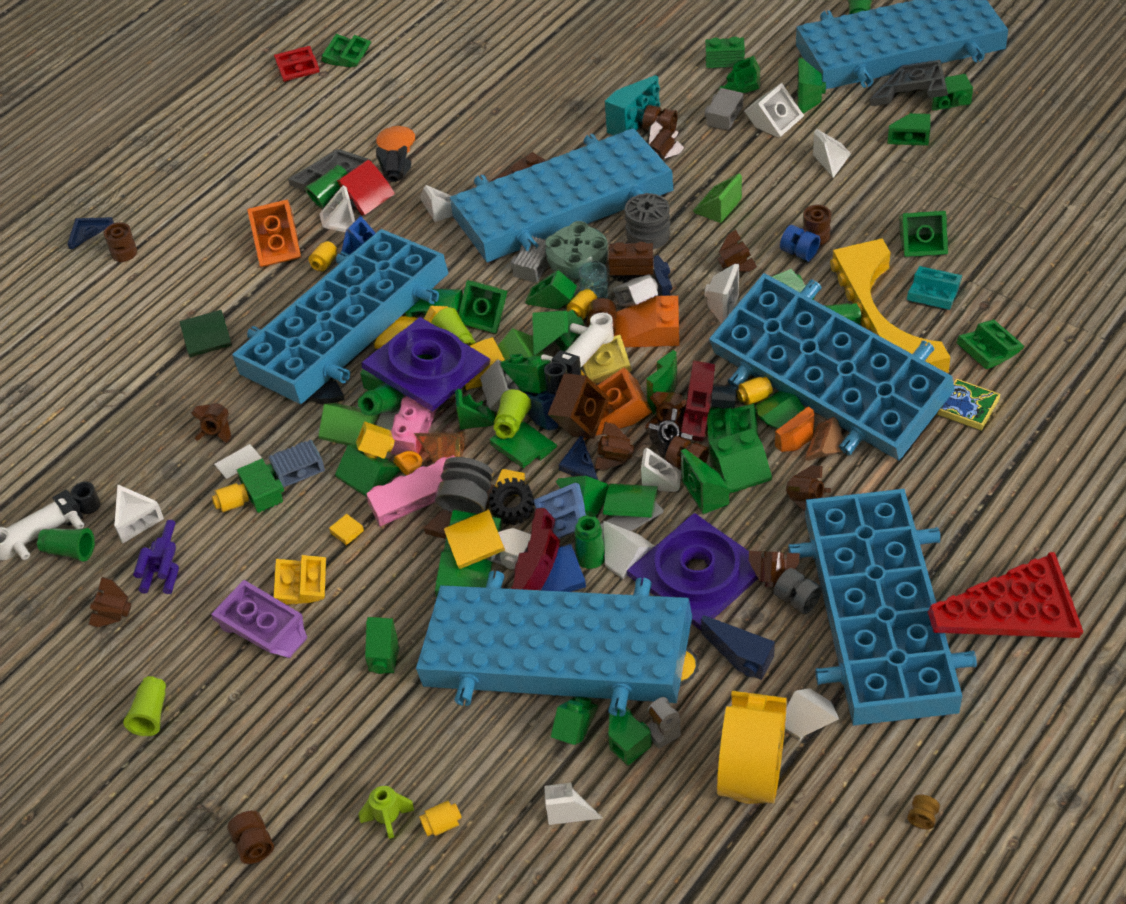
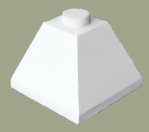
[744,83,804,138]
[704,264,739,324]

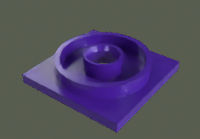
[362,317,490,412]
[627,513,758,630]

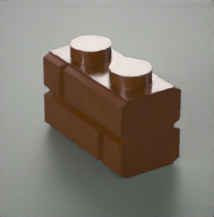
[609,242,654,275]

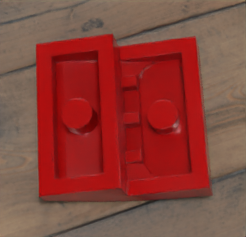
[274,46,320,82]
[337,160,395,216]

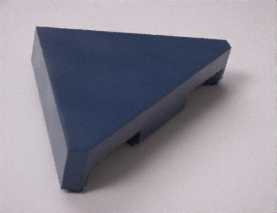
[68,217,114,249]
[558,436,598,480]

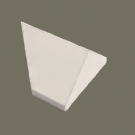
[813,129,851,178]
[420,185,453,222]
[319,186,355,232]
[641,448,681,492]
[114,485,164,543]
[603,521,655,579]
[785,688,839,740]
[545,783,603,825]

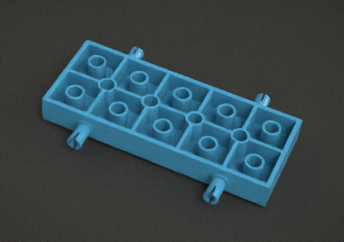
[796,0,1008,89]
[450,128,673,262]
[232,229,448,404]
[709,273,955,461]
[788,489,977,726]
[416,571,692,716]

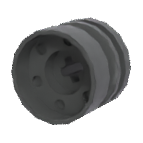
[625,193,670,249]
[435,457,494,514]

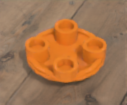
[376,126,415,153]

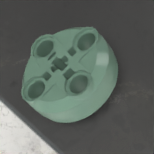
[545,221,608,279]

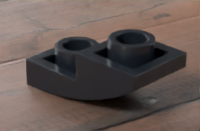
[711,384,736,409]

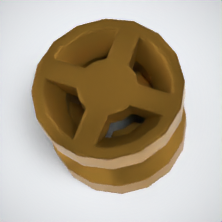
[907,794,940,830]

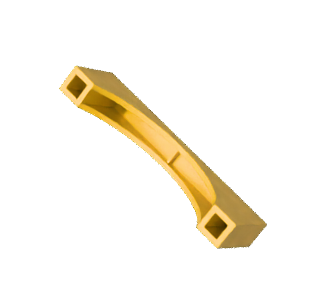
[830,238,951,373]

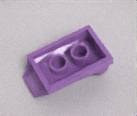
[211,580,307,658]

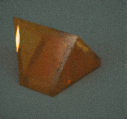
[414,431,466,463]

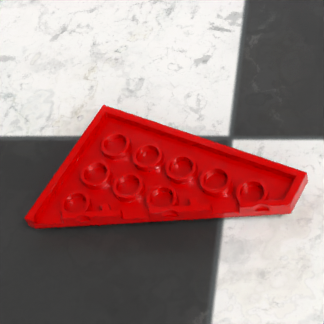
[928,552,1084,638]

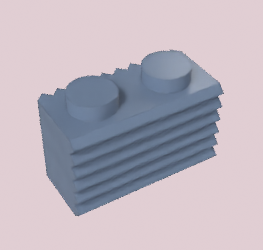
[268,439,325,487]

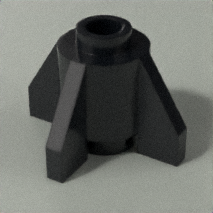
[376,146,411,182]
[645,408,693,456]

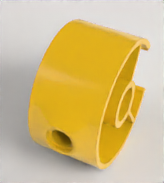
[717,691,787,804]

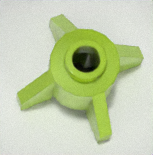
[358,785,414,839]

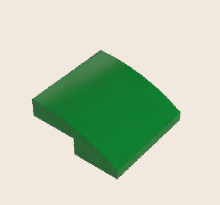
[321,34,371,67]
[956,320,1024,369]
[646,350,678,414]
[707,404,759,442]
[489,421,557,469]
[603,483,658,518]
[435,551,492,597]

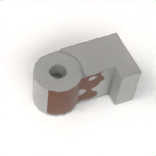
[647,697,681,749]

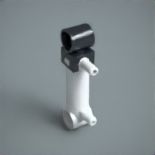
[541,313,614,394]
[0,481,100,560]

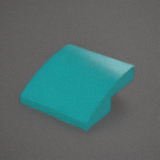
[907,266,963,310]

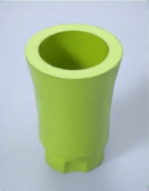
[431,307,476,346]
[493,389,531,439]
[123,676,166,736]

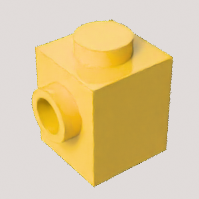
[356,421,395,459]

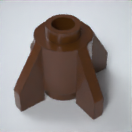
[647,121,684,159]
[717,230,757,271]
[647,391,687,433]
[191,403,231,443]
[594,422,634,470]
[786,465,831,511]
[748,551,800,587]
[88,577,132,627]

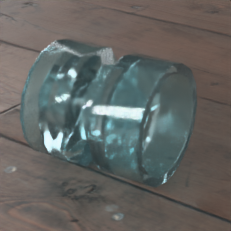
[579,261,608,299]

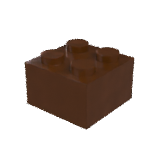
[548,374,610,439]

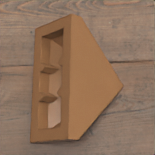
[805,417,844,461]

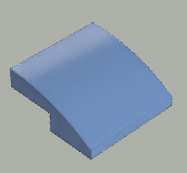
[534,483,586,538]

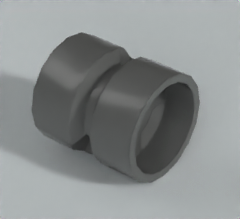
[774,568,822,614]

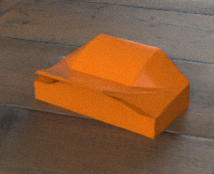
[775,406,815,452]

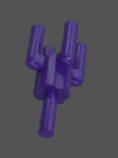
[133,520,179,594]

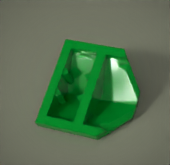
[756,391,805,429]

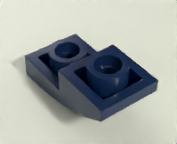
[654,255,672,296]

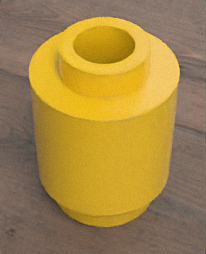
[308,241,337,271]
[567,289,597,320]
[736,377,773,405]
[212,483,249,513]
[419,800,462,837]

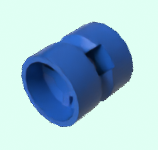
[780,224,820,262]

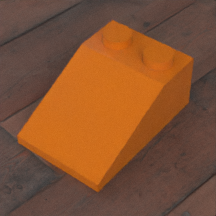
[247,199,302,267]
[614,295,679,347]
[584,367,652,439]

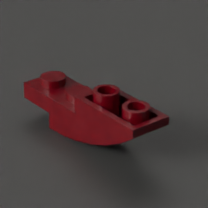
[681,360,715,442]
[511,508,560,590]

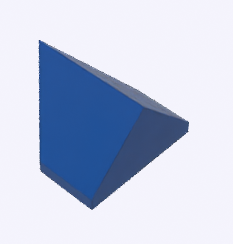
[340,216,376,256]

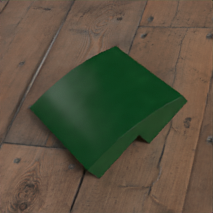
[179,310,232,357]

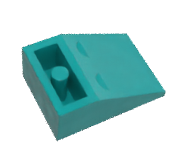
[605,75,660,136]

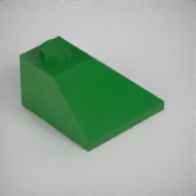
[797,58,826,114]
[458,280,508,334]
[681,449,731,515]

